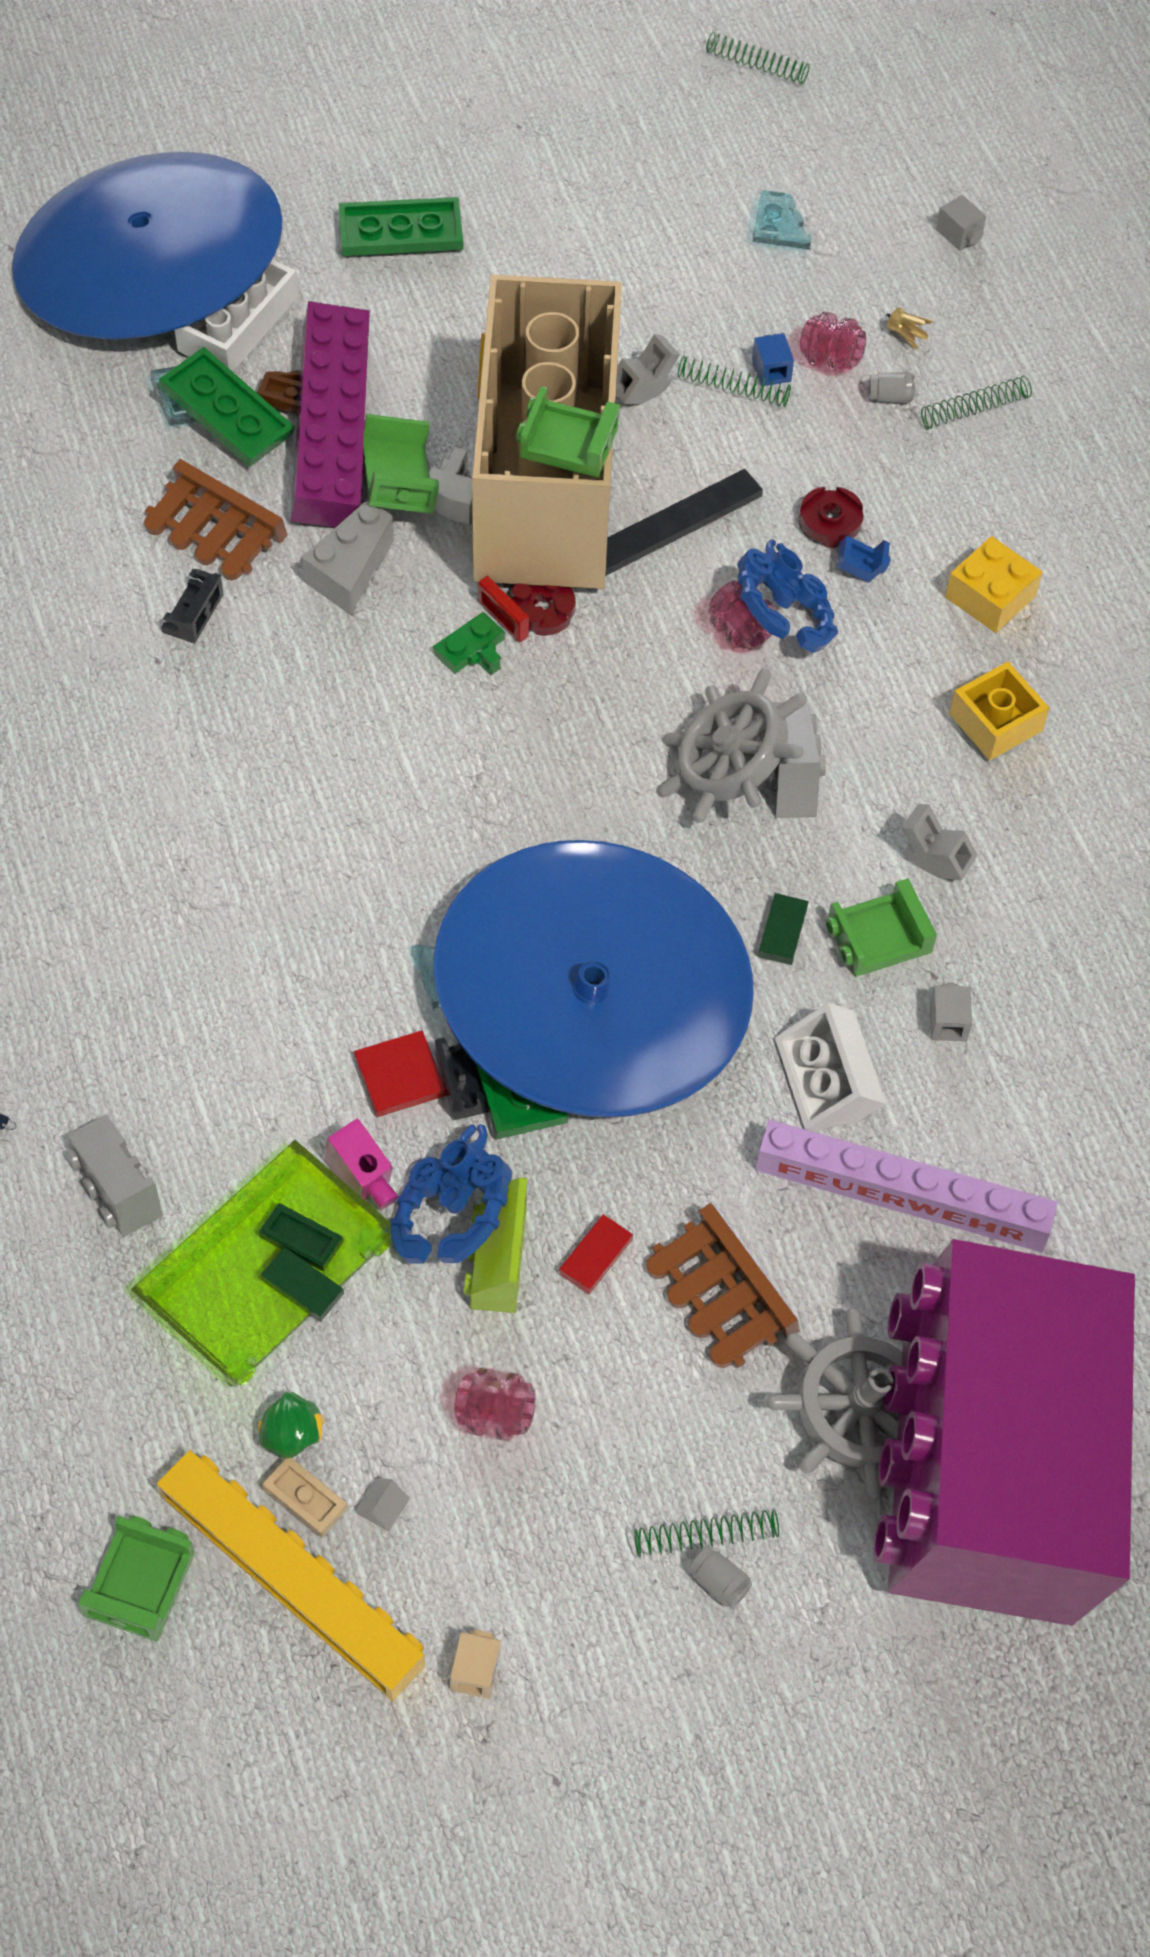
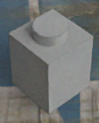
[936,195,986,251]
[930,983,972,1042]

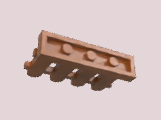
[144,459,288,580]
[646,1203,800,1368]

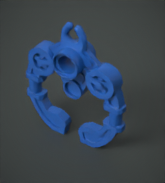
[737,539,838,653]
[388,1124,512,1264]

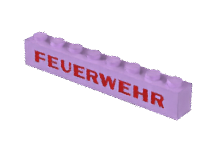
[756,1119,1058,1253]

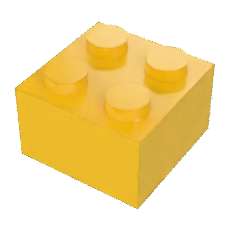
[945,536,1043,633]
[949,661,1050,761]

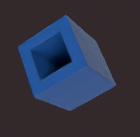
[752,333,794,387]

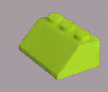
[464,1178,527,1313]

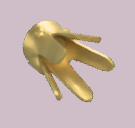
[886,307,933,350]

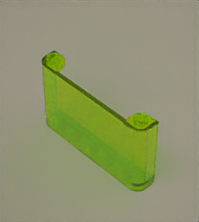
[131,1140,392,1387]

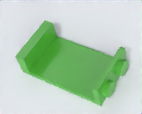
[363,414,439,514]

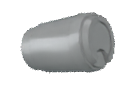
[869,372,915,403]
[689,1546,752,1608]

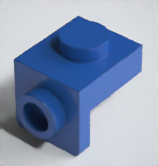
[837,535,891,583]

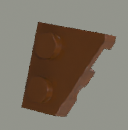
[257,370,300,414]

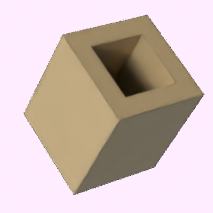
[450,1630,501,1699]

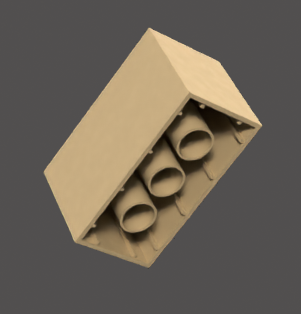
[472,274,622,589]

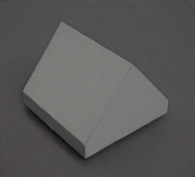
[355,1478,409,1532]

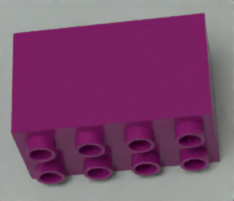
[873,1239,1135,1626]

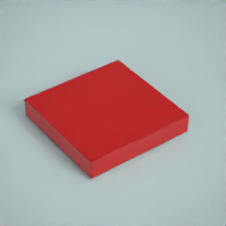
[354,1030,446,1117]

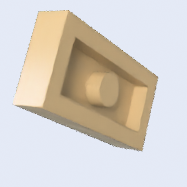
[262,1458,348,1538]

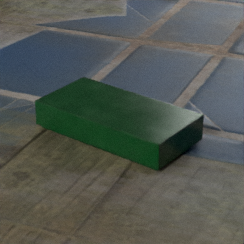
[758,893,809,965]
[259,1203,343,1272]
[261,1247,344,1322]

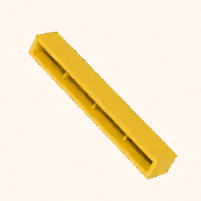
[156,1450,425,1702]

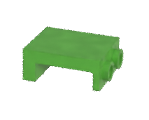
[516,386,620,478]
[825,878,937,977]
[78,1516,195,1642]

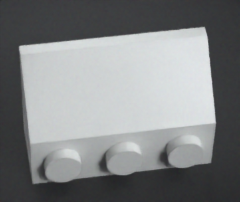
[775,1002,886,1131]

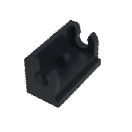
[161,569,223,644]
[435,1037,488,1121]

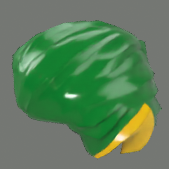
[258,1392,325,1459]

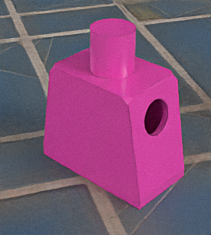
[324,1118,399,1210]

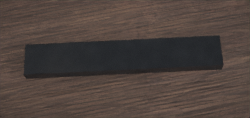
[605,468,763,576]

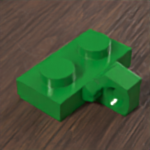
[433,612,505,675]

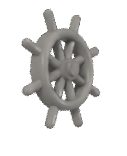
[659,669,807,823]
[766,1308,903,1500]

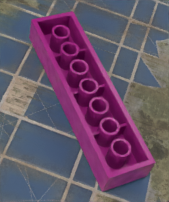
[290,301,370,527]

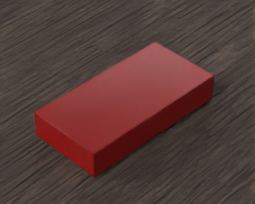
[478,575,529,643]
[559,1214,634,1295]

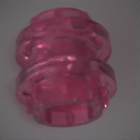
[800,311,866,373]
[708,580,776,650]
[454,1367,536,1441]

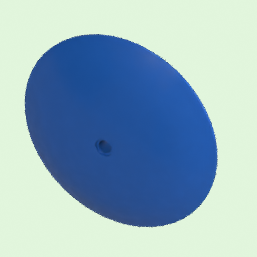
[12,152,283,339]
[433,840,754,1117]

